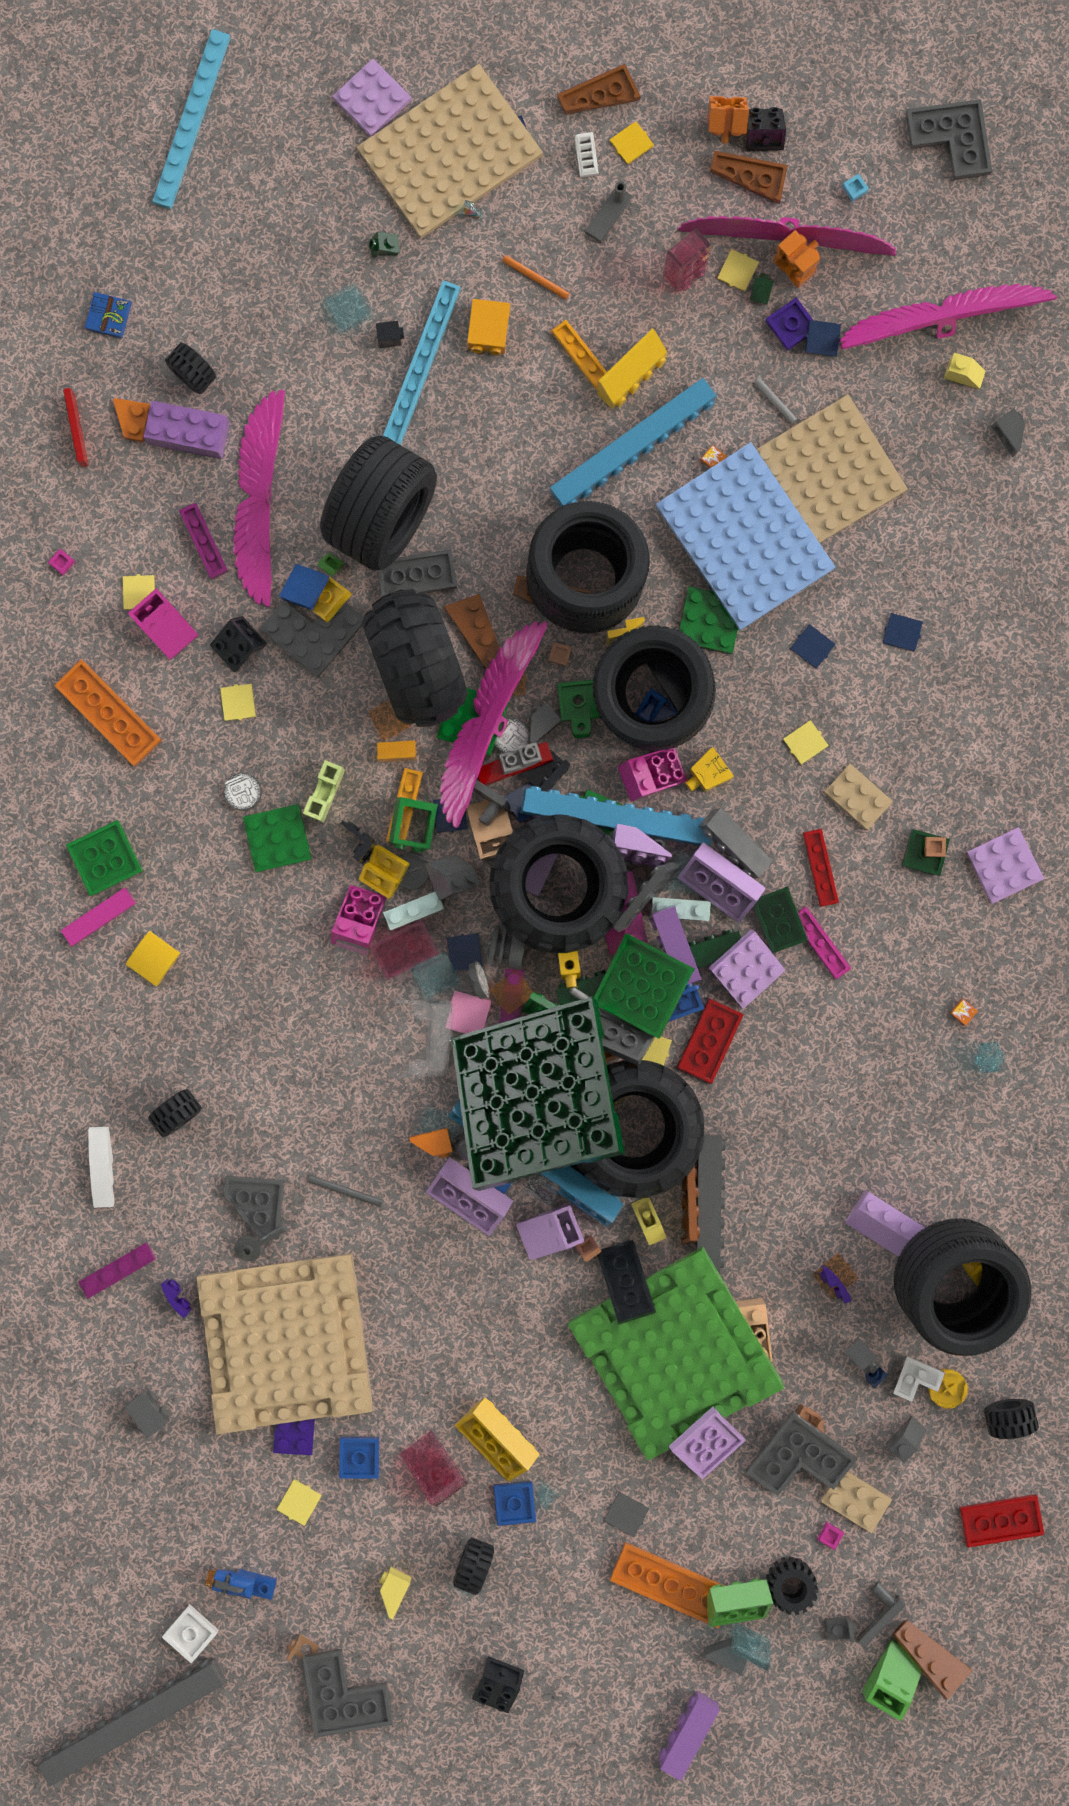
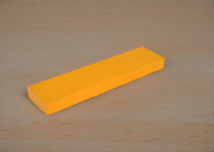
[551,320,607,391]
[386,768,423,842]

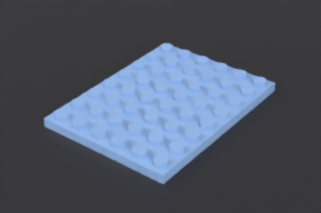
[656,442,836,631]

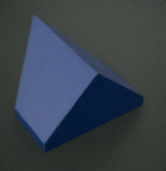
[635,688,678,722]

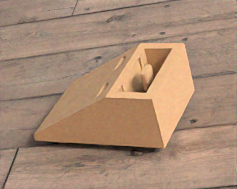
[466,795,513,861]
[736,1298,773,1362]

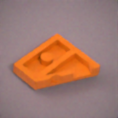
[113,398,150,442]

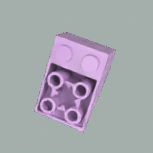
[610,824,672,868]
[516,1202,584,1260]

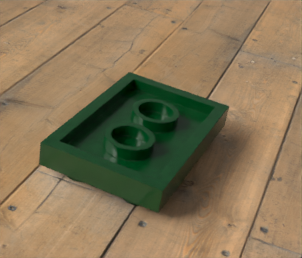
[753,886,809,954]

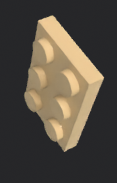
[824,764,893,830]
[821,1471,892,1533]

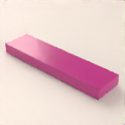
[61,888,136,946]
[798,906,851,980]

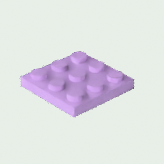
[333,59,412,137]
[966,827,1044,904]
[709,929,786,1009]
[669,1407,746,1479]

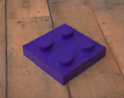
[765,297,813,351]
[273,1419,315,1455]

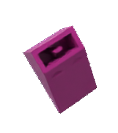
[128,588,199,660]
[617,748,687,802]
[331,885,386,954]

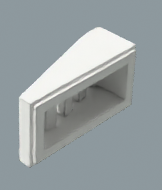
[574,132,599,178]

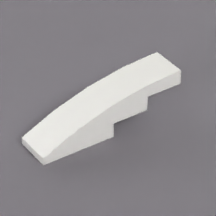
[88,1127,114,1208]

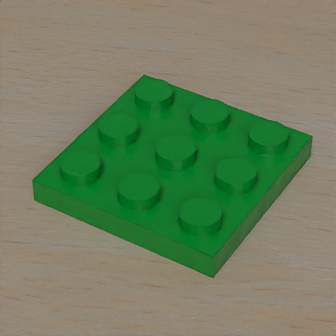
[679,586,738,654]
[436,688,510,757]
[243,804,312,873]
[66,820,144,897]

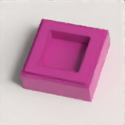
[48,549,76,576]
[817,1522,844,1550]

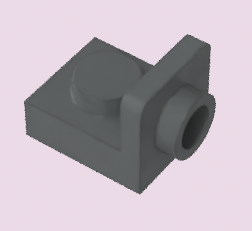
[825,1615,857,1642]

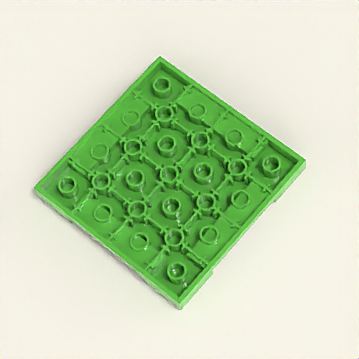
[568,1247,784,1461]

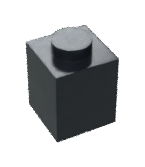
[376,321,405,348]

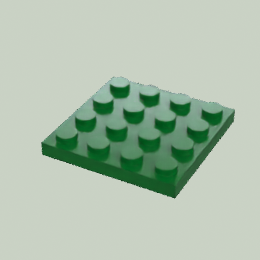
[594,933,695,1039]

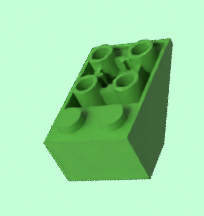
[862,1639,922,1721]

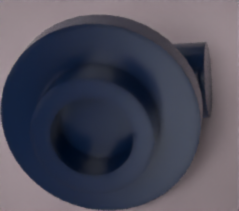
[865,1367,888,1389]

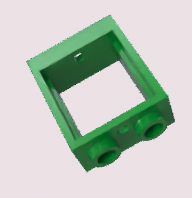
[388,797,438,853]

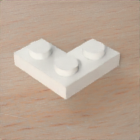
[893,1356,945,1402]

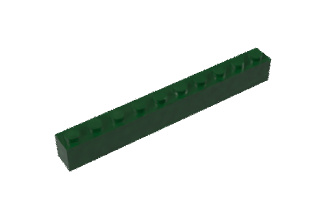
[555,929,741,1005]

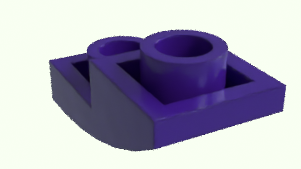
[819,1265,852,1304]
[161,1279,192,1318]

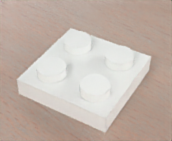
[162,1604,219,1663]

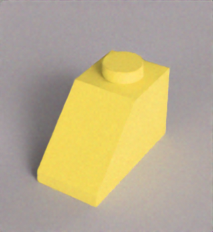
[944,353,985,389]
[631,1198,667,1246]
[379,1567,411,1620]

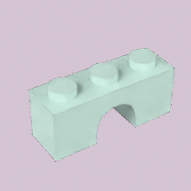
[383,892,445,931]
[650,897,711,921]

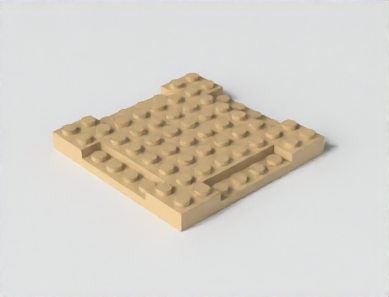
[197,1253,373,1435]

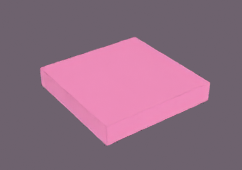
[444,991,492,1034]

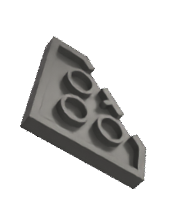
[224,1175,285,1240]

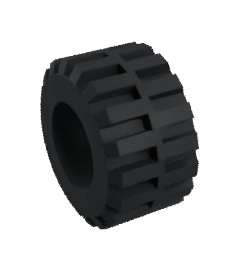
[165,342,216,394]
[148,1089,202,1137]
[984,1399,1039,1439]
[453,1537,494,1595]
[766,1557,819,1615]

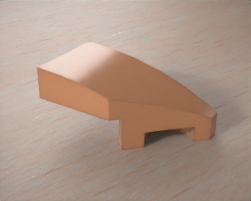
[796,1403,824,1433]

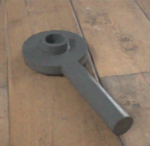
[235,1224,288,1261]

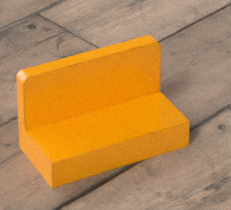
[376,740,416,762]

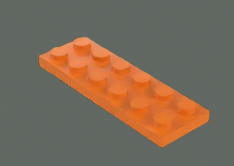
[54,659,162,767]
[610,1542,725,1629]

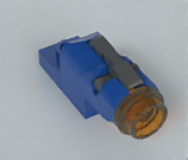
[205,1568,277,1600]

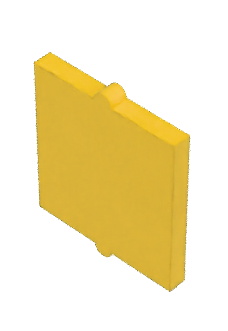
[610,121,654,165]

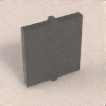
[604,1492,649,1537]

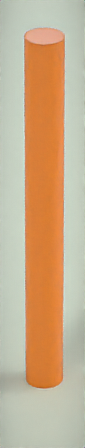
[502,255,570,300]

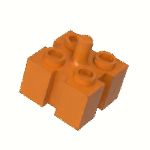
[707,96,749,143]
[773,230,821,288]

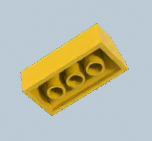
[597,328,667,410]
[454,1397,540,1482]

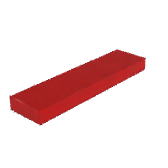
[63,388,89,467]
[478,742,554,786]
[802,828,839,907]

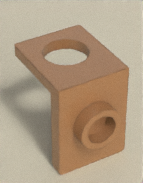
[286,1634,319,1662]

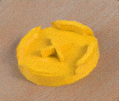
[928,1369,968,1409]

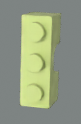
[303,760,345,823]

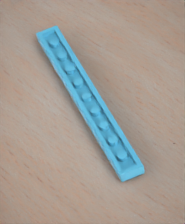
[152,29,230,209]
[383,280,461,445]

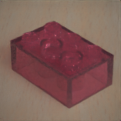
[663,228,711,293]
[370,919,441,980]

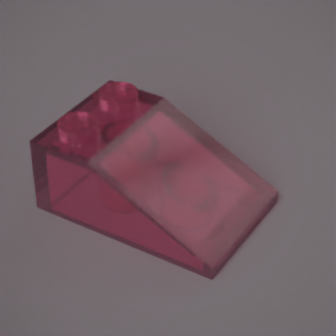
[400,1430,468,1507]

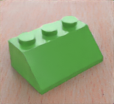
[707,1578,773,1627]

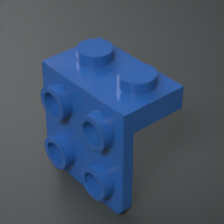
[669,983,704,1022]

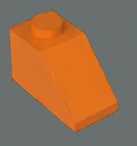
[409,1127,453,1158]

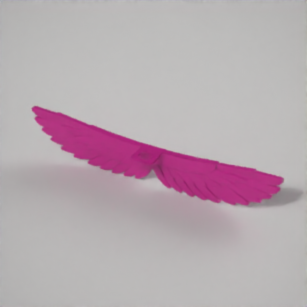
[678,216,896,256]
[840,284,1057,350]
[233,389,285,607]
[439,621,548,828]

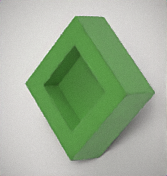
[317,553,344,576]

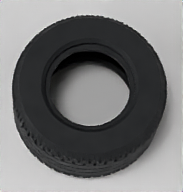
[320,435,437,571]
[526,501,650,633]
[592,625,716,751]
[893,1218,1032,1356]

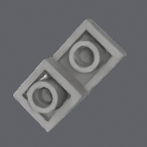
[499,742,542,775]

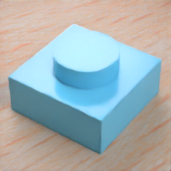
[842,174,869,202]

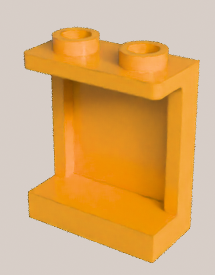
[467,299,510,356]

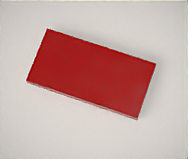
[677,998,744,1084]
[959,1494,1045,1548]

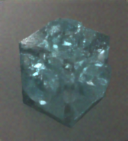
[974,1041,1005,1073]

